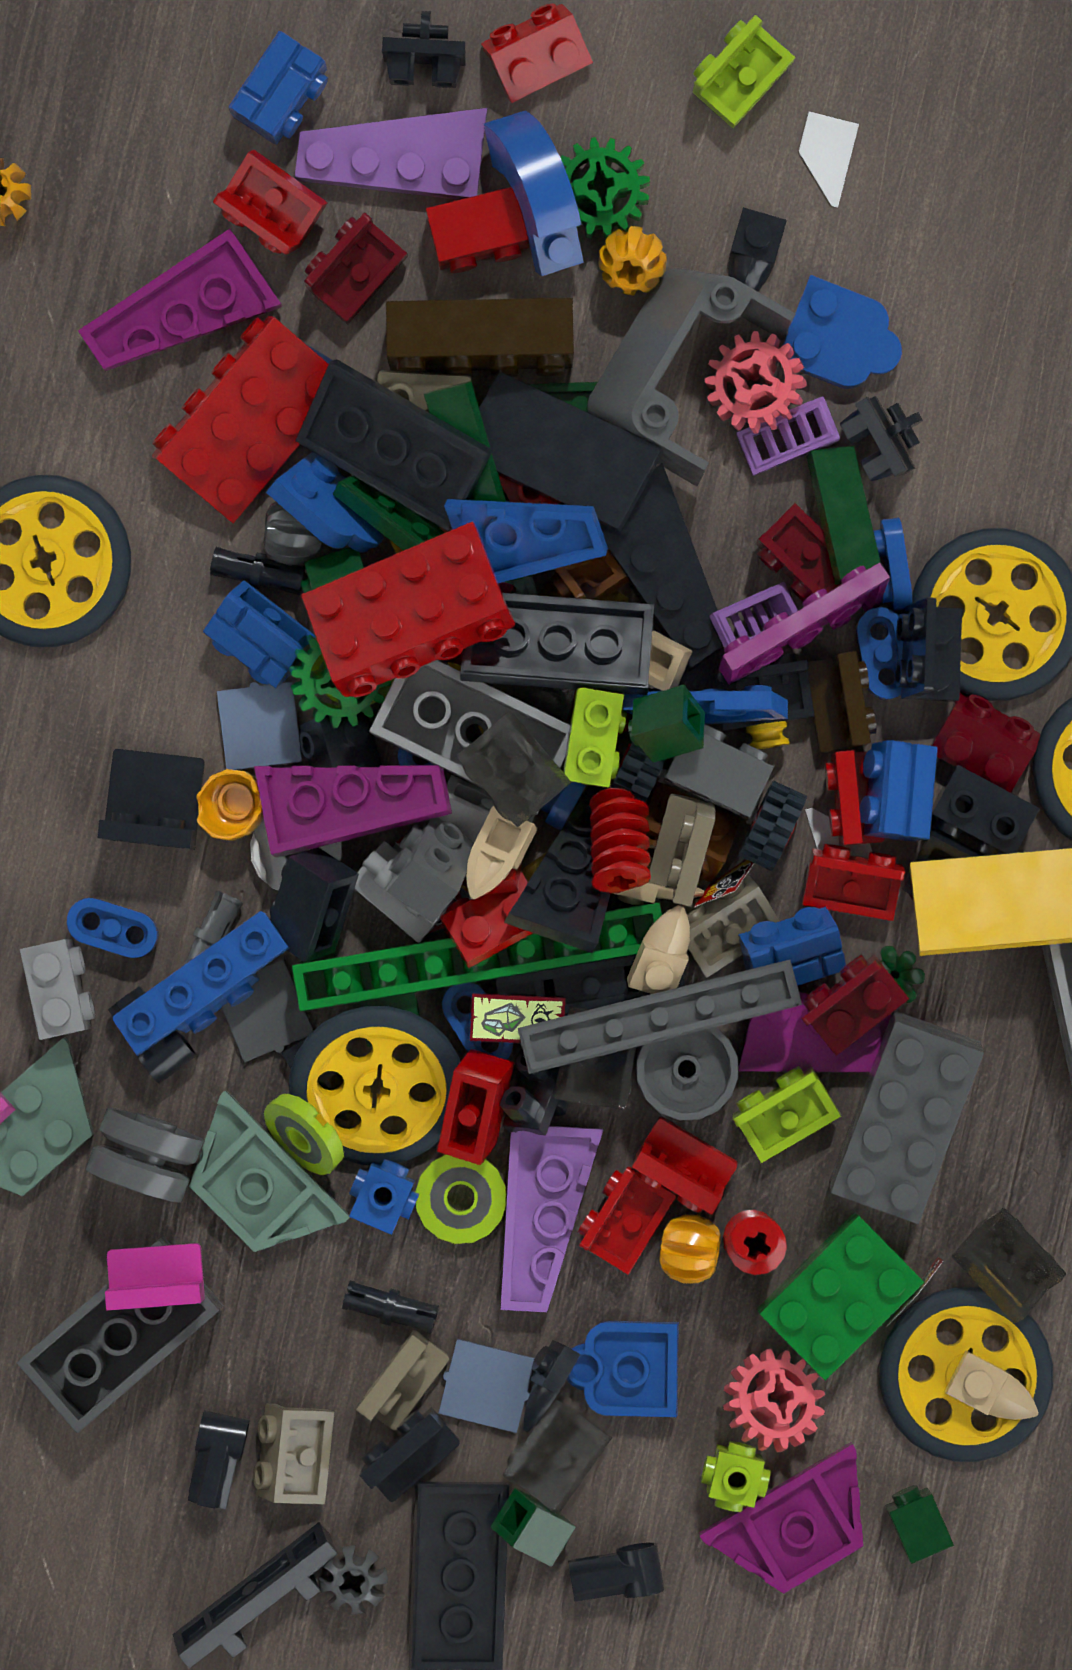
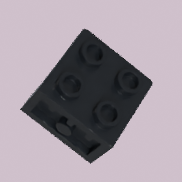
[895,597,962,702]
[97,749,205,850]

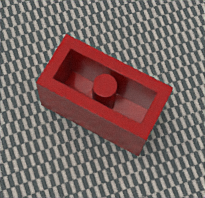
[426,187,529,273]
[437,1049,514,1166]

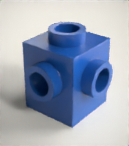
[349,1159,419,1235]

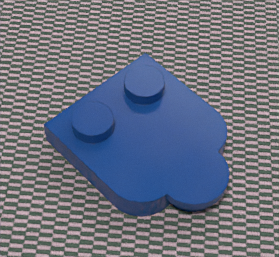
[776,275,902,389]
[266,451,384,552]
[567,1321,679,1417]

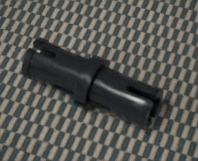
[210,546,306,595]
[342,1280,439,1334]

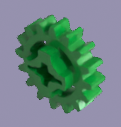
[560,137,650,239]
[289,635,391,728]

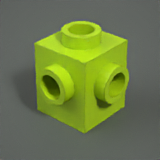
[701,1441,771,1512]

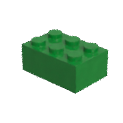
[757,1212,925,1381]

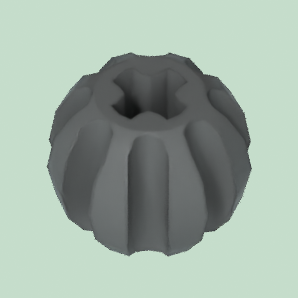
[264,502,321,566]
[319,1545,388,1615]

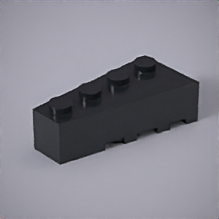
[600,463,724,671]

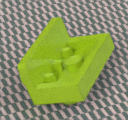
[692,15,795,129]
[563,688,627,787]
[733,1066,841,1163]

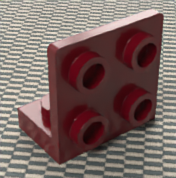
[801,954,909,1056]

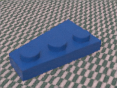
[444,499,608,583]
[623,685,788,725]

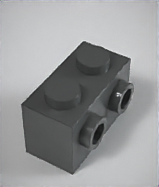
[387,817,474,923]

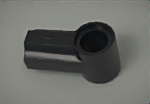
[108,986,196,1084]
[187,1410,250,1509]
[568,1542,664,1602]

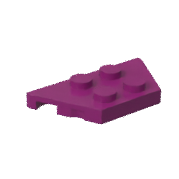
[699,1442,863,1594]

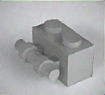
[355,841,456,943]

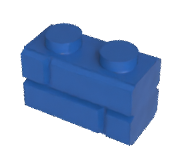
[228,31,329,145]
[203,580,316,689]
[859,740,937,842]
[738,907,846,986]

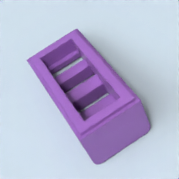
[736,396,840,476]
[709,582,798,648]

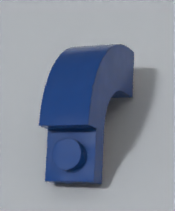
[483,110,584,276]

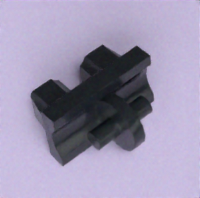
[382,11,466,88]
[840,396,923,481]
[499,1049,572,1136]

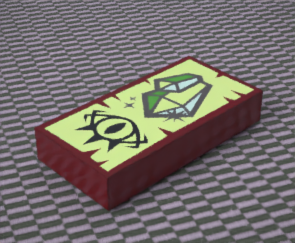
[470,993,565,1043]

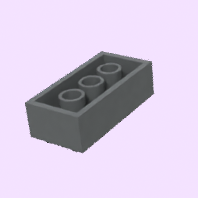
[829,1011,984,1224]
[17,1236,224,1434]

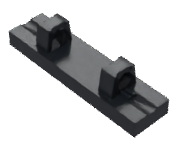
[495,954,685,1014]
[172,1522,338,1668]

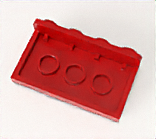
[152,316,329,524]
[301,521,515,697]

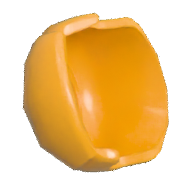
[196,769,264,841]

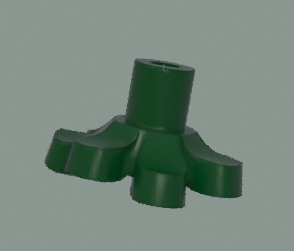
[879,946,925,1003]

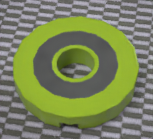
[263,1094,344,1175]
[415,1155,507,1244]

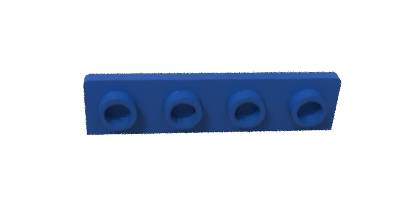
[113,911,289,1056]

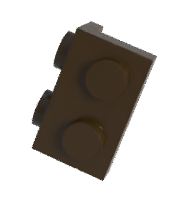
[808,651,877,753]

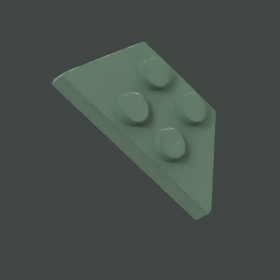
[0,1037,94,1196]
[189,1090,350,1252]

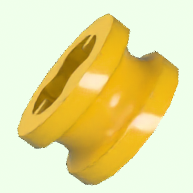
[746,721,790,749]

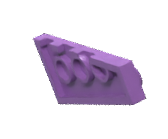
[295,108,487,200]
[501,1126,603,1312]

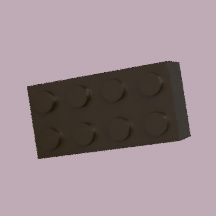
[386,298,574,377]

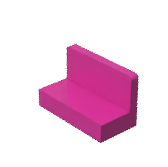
[105,1243,205,1310]

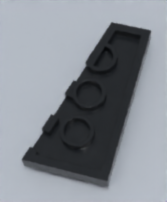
[504,785,612,953]

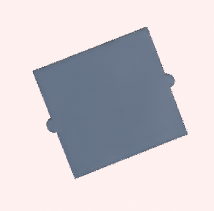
[217,682,302,770]
[438,1339,535,1433]

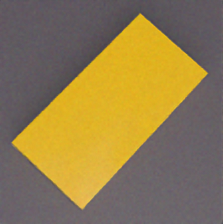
[910,848,1072,956]

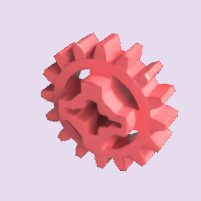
[705,331,807,434]
[723,1349,825,1452]

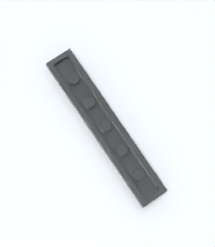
[518,960,802,1074]

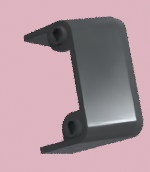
[586,268,796,486]

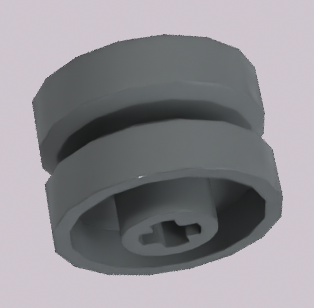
[635,1027,738,1120]
[85,1107,204,1203]

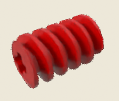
[590,788,651,893]
[723,1210,787,1275]

